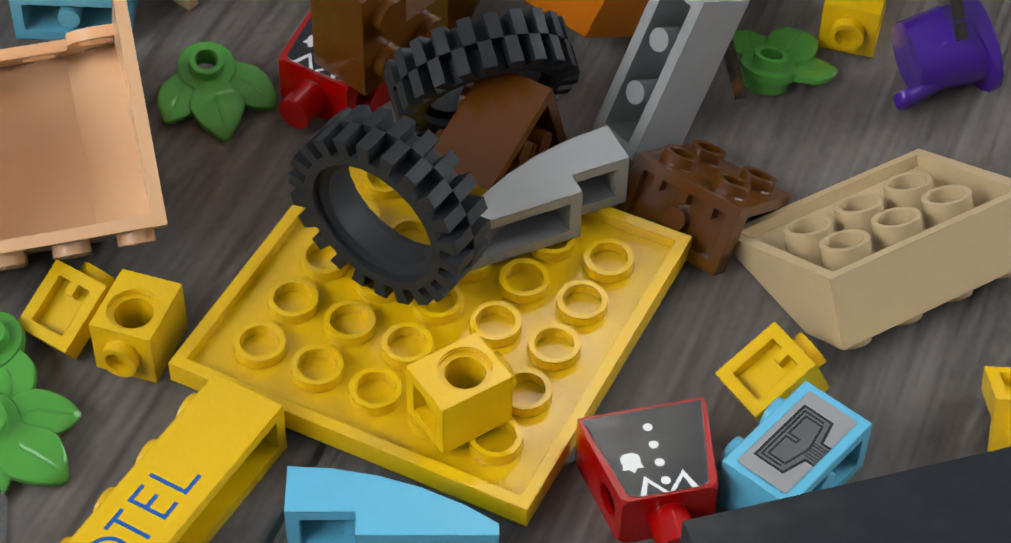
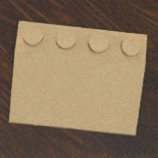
[732,148,1011,350]

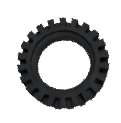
[383,8,580,136]
[288,105,491,305]

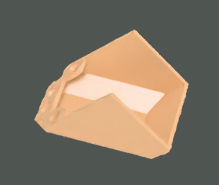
[0,0,168,272]

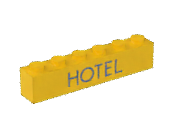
[59,373,287,543]

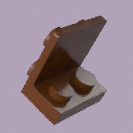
[616,139,791,276]

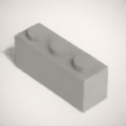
[592,0,750,160]

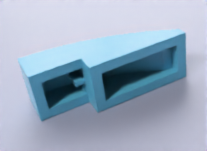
[284,466,499,543]

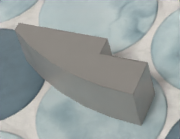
[469,125,629,271]

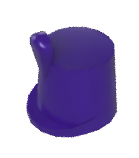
[892,0,1004,110]

